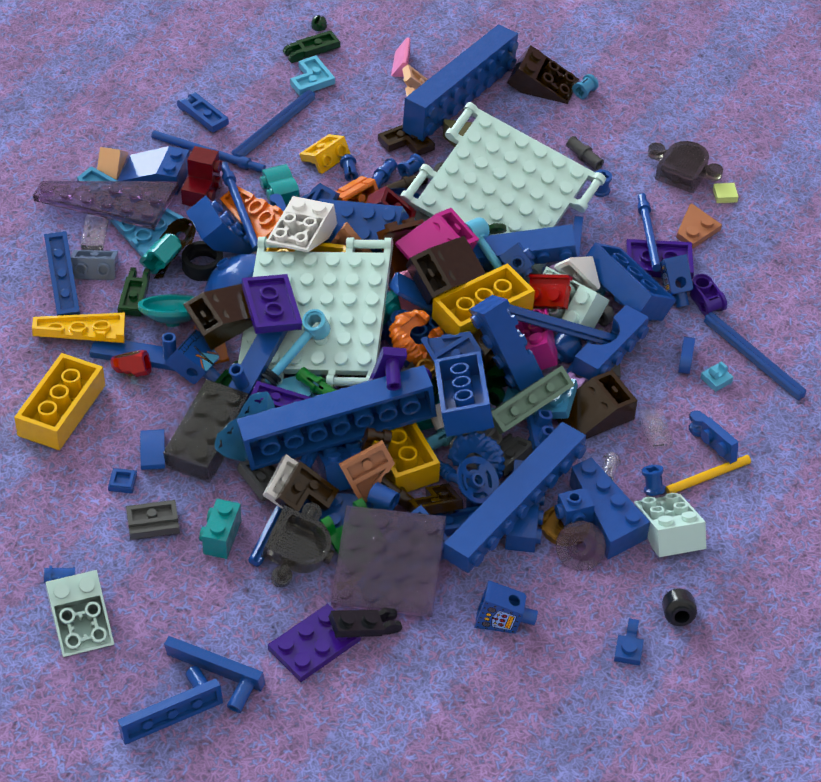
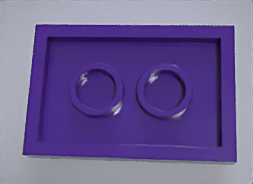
[626,239,694,279]
[241,274,302,334]
[268,603,361,682]

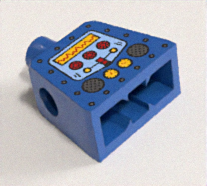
[660,254,693,308]
[474,580,538,634]

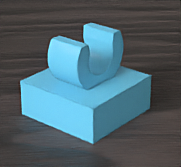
[700,361,734,392]

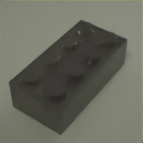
[163,379,249,483]

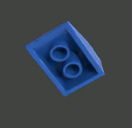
[117,146,190,195]

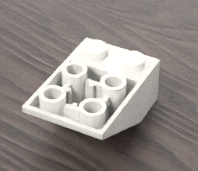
[266,196,337,252]

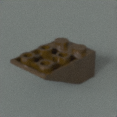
[507,45,579,104]
[405,236,486,305]
[183,284,253,350]
[556,370,638,439]

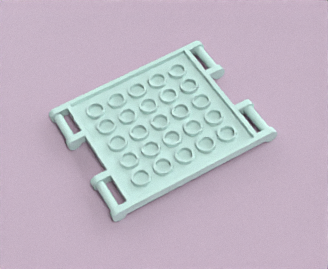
[399,102,606,274]
[238,237,393,389]

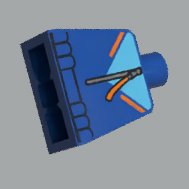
[164,329,221,385]

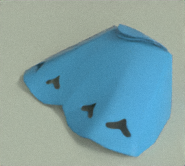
[215,392,275,462]

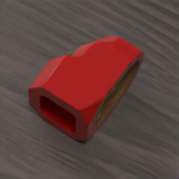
[110,350,151,377]

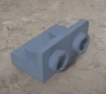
[71,250,118,280]

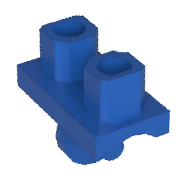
[526,409,555,451]

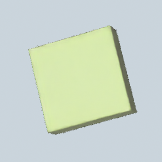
[713,183,738,203]

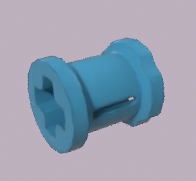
[572,74,599,99]

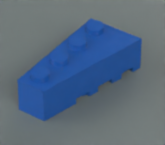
[469,295,544,392]
[569,457,650,560]

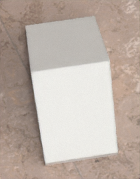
[554,256,600,291]

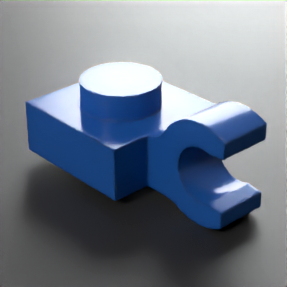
[614,618,644,666]

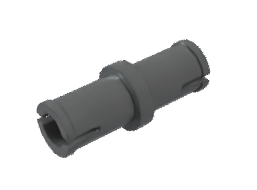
[566,136,604,171]

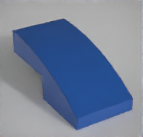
[140,429,165,470]

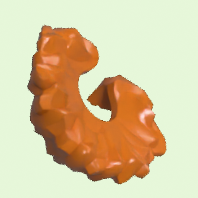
[389,309,444,365]

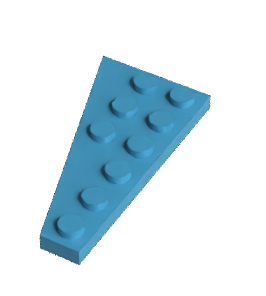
[77,166,184,257]

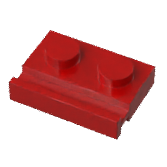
[529,274,573,309]

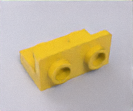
[299,134,350,174]

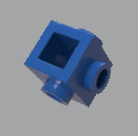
[499,242,535,278]
[554,488,595,528]

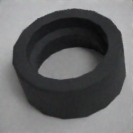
[181,241,223,281]

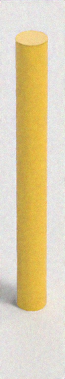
[666,455,751,494]

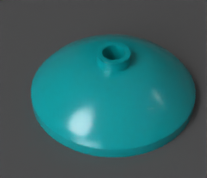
[138,294,196,327]

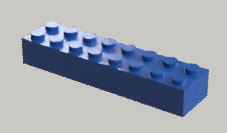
[403,24,519,141]
[237,365,437,471]

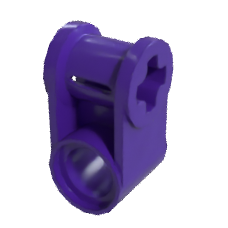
[690,274,727,316]

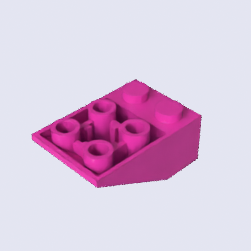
[395,208,479,260]
[515,308,558,370]

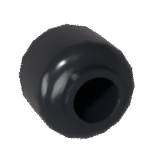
[662,588,697,626]

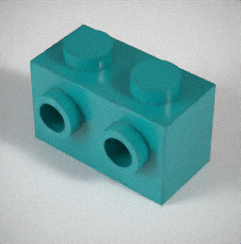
[199,499,242,559]

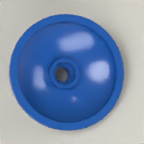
[204,254,256,292]

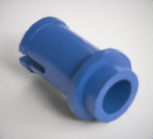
[340,154,358,181]
[44,565,75,583]

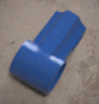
[367,482,400,528]

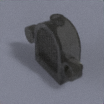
[648,141,723,194]
[261,503,335,588]

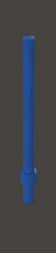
[151,130,266,173]
[221,162,258,252]
[637,193,661,272]

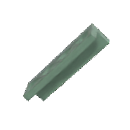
[492,366,575,434]

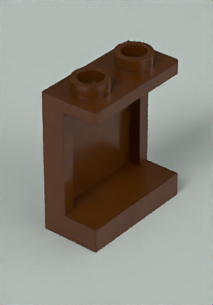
[377,217,424,280]

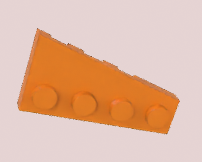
[220,186,284,239]

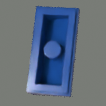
[388,272,433,312]

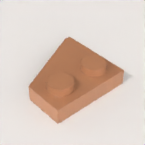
[676,203,722,249]

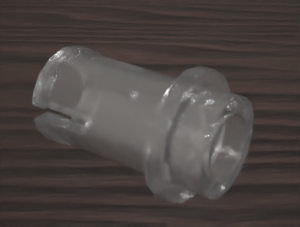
[602,452,621,481]

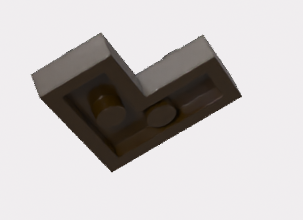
[378,125,435,156]
[275,461,339,515]
[409,483,463,516]

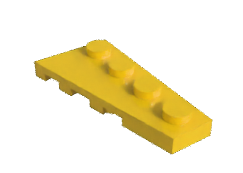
[32,312,125,343]

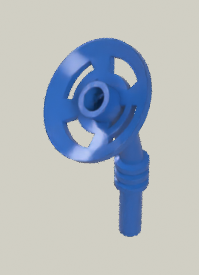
[437,456,499,504]

